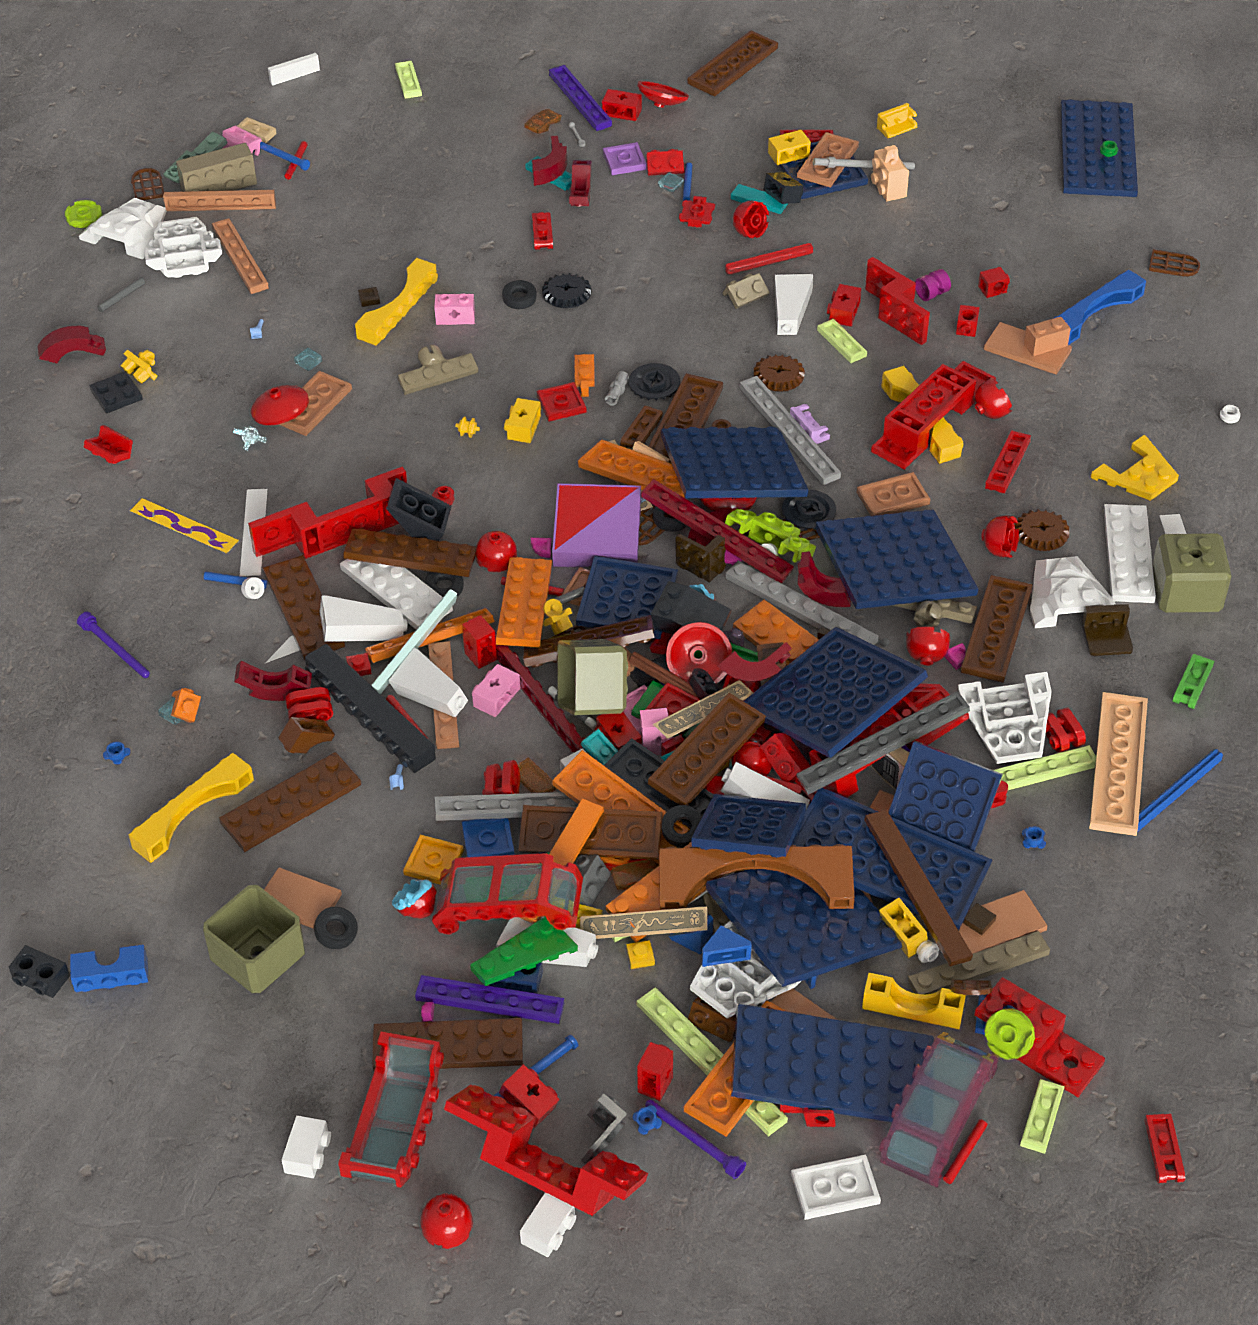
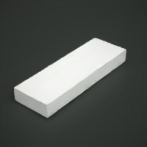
[268,53,320,85]

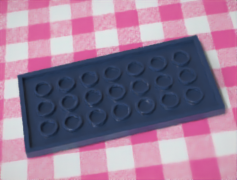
[1061,99,1138,197]
[791,788,992,931]
[731,1004,934,1129]

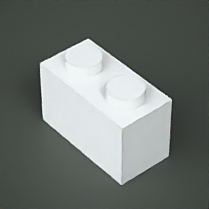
[282,1115,331,1178]
[520,1192,576,1257]

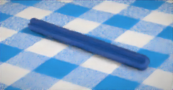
[1137,749,1223,832]

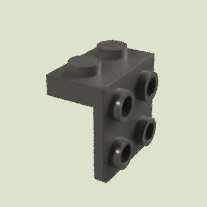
[557,854,611,907]
[581,1093,627,1163]

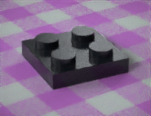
[89,371,143,414]

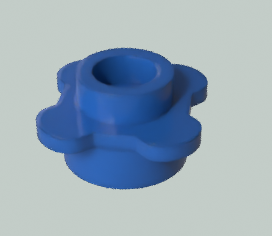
[103,742,131,765]
[1022,826,1046,849]
[633,1105,662,1135]

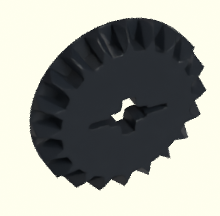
[542,273,592,308]
[629,363,680,401]
[782,490,836,531]

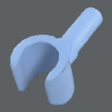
[250,319,264,339]
[389,764,404,790]

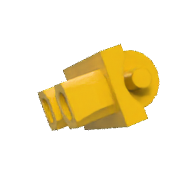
[120,349,158,384]
[543,599,573,635]

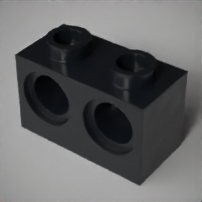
[8,945,70,998]

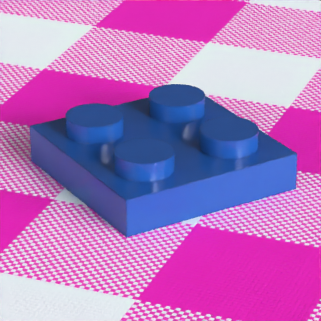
[462,818,515,857]

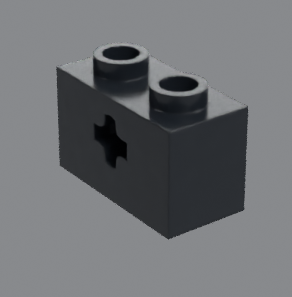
[763,172,804,204]

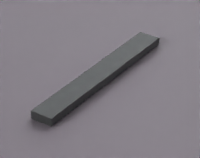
[796,691,970,795]

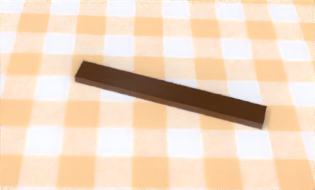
[864,810,973,967]

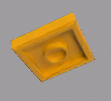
[403,835,464,885]

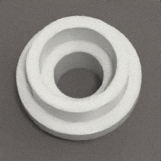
[1220,405,1240,423]
[916,940,939,963]

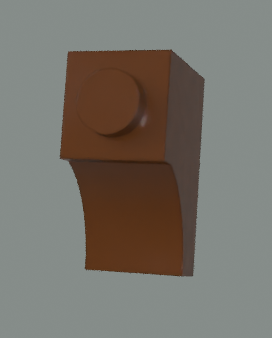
[278,717,335,754]

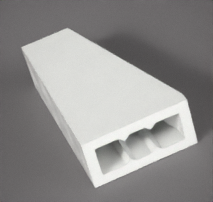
[774,274,813,335]
[320,596,407,642]
[389,648,468,717]
[721,762,810,809]
[496,916,598,967]

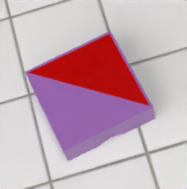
[552,483,641,567]

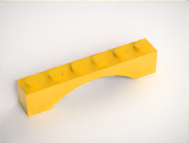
[355,258,438,346]
[881,366,963,464]
[129,753,254,863]

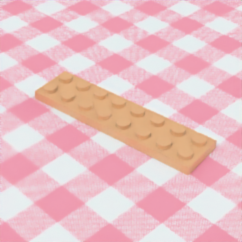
[1089,692,1148,836]

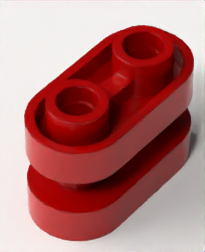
[285,687,333,722]
[1045,707,1086,753]
[482,760,520,795]

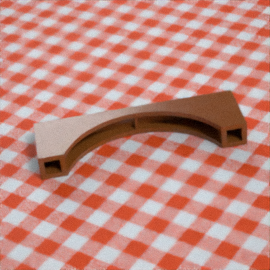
[660,844,854,910]

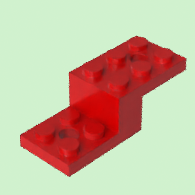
[865,257,930,345]
[975,977,1105,1097]

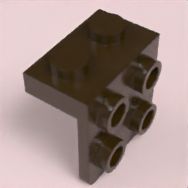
[675,534,726,583]
[1082,604,1133,656]

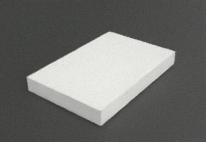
[791,1154,881,1220]

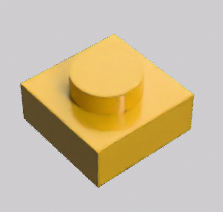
[626,940,655,969]

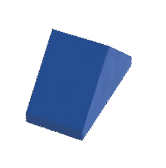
[669,915,713,955]
[701,925,752,967]

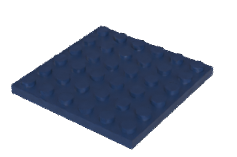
[661,426,808,498]
[815,509,978,609]
[744,627,928,758]
[705,869,902,987]

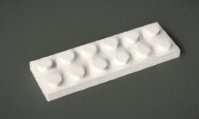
[1103,504,1156,603]
[340,559,453,630]

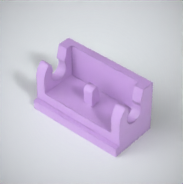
[790,404,830,444]

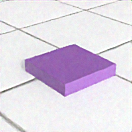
[603,142,647,175]

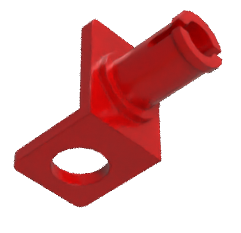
[780,1104,836,1127]

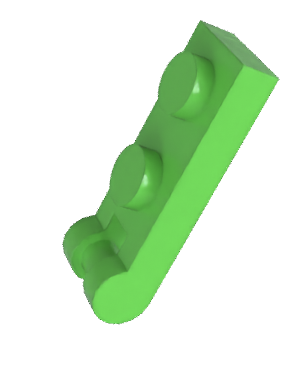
[1173,654,1214,709]

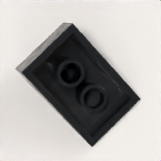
[386,478,452,541]
[651,581,731,634]

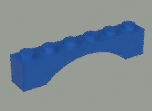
[1053,270,1146,345]

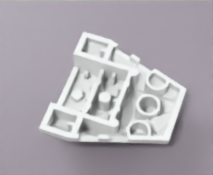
[79,198,167,259]
[144,217,222,278]
[1030,556,1115,628]
[958,672,1052,764]
[690,921,801,1018]

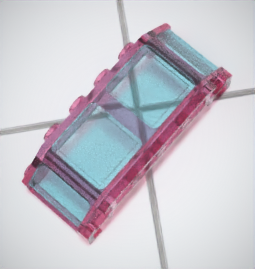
[879,1032,1000,1188]

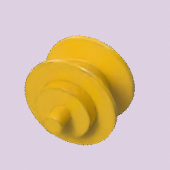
[455,416,480,438]

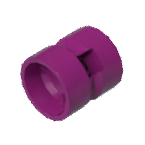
[915,268,951,301]

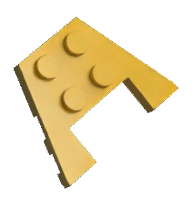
[1091,435,1179,501]

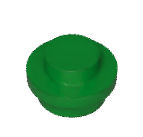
[1100,140,1118,157]

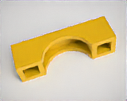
[862,973,966,1030]

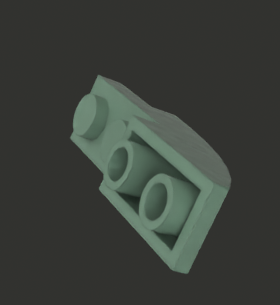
[163,131,227,183]

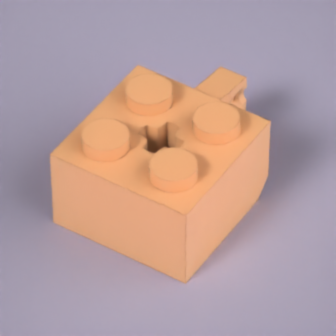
[871,145,909,202]

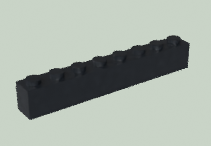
[305,644,436,773]

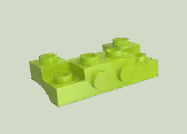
[725,509,816,563]

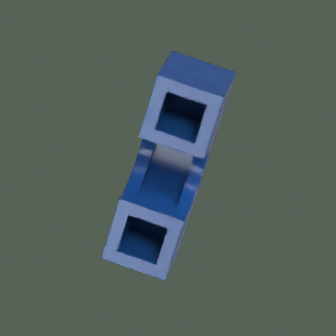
[70,944,148,992]

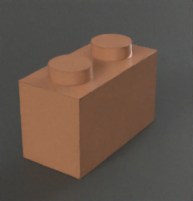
[1024,317,1071,356]

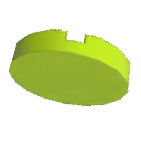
[65,200,102,228]
[984,1008,1035,1059]

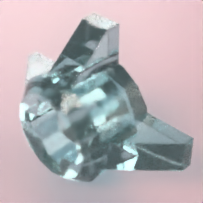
[233,426,267,451]

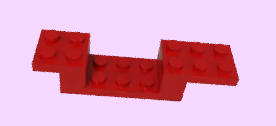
[871,361,996,470]
[248,466,407,559]
[794,685,969,803]
[444,1084,648,1216]

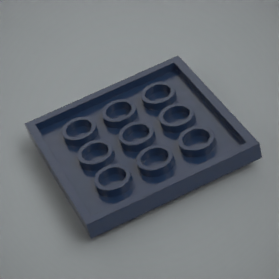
[779,141,868,199]
[576,556,678,640]
[888,741,1003,852]
[691,794,806,857]

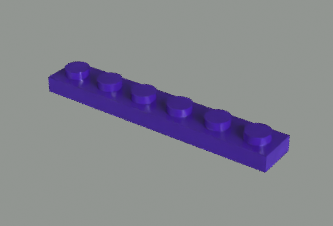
[549,65,612,131]
[415,975,565,1024]

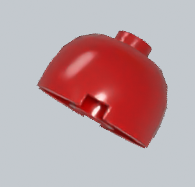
[733,201,769,239]
[974,378,1012,419]
[981,516,1019,558]
[475,531,517,572]
[906,627,950,666]
[420,1193,473,1249]

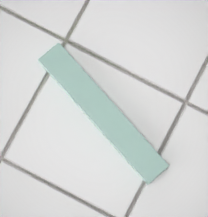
[372,590,457,694]

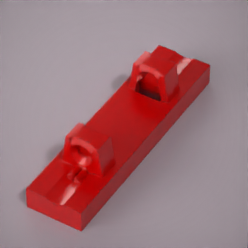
[985,430,1031,494]

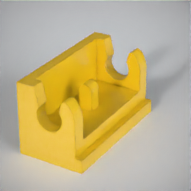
[877,103,917,139]

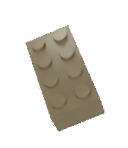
[176,143,257,192]

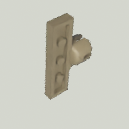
[398,345,478,395]
[893,599,977,628]

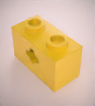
[768,130,811,165]
[504,398,541,443]
[879,898,928,958]

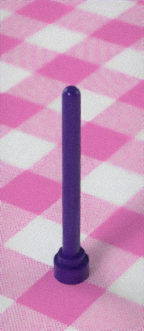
[77,611,150,678]
[645,1100,746,1179]

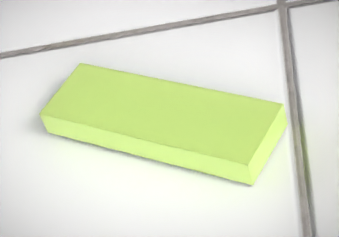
[395,61,422,98]
[817,319,867,363]
[1020,1079,1065,1154]

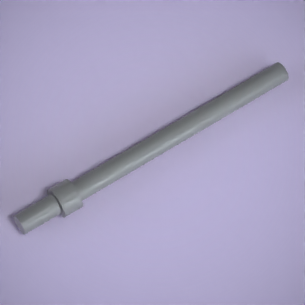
[812,157,915,170]

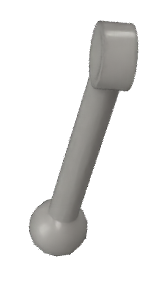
[568,122,585,147]

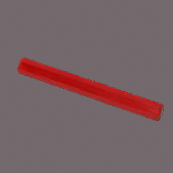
[725,243,813,275]

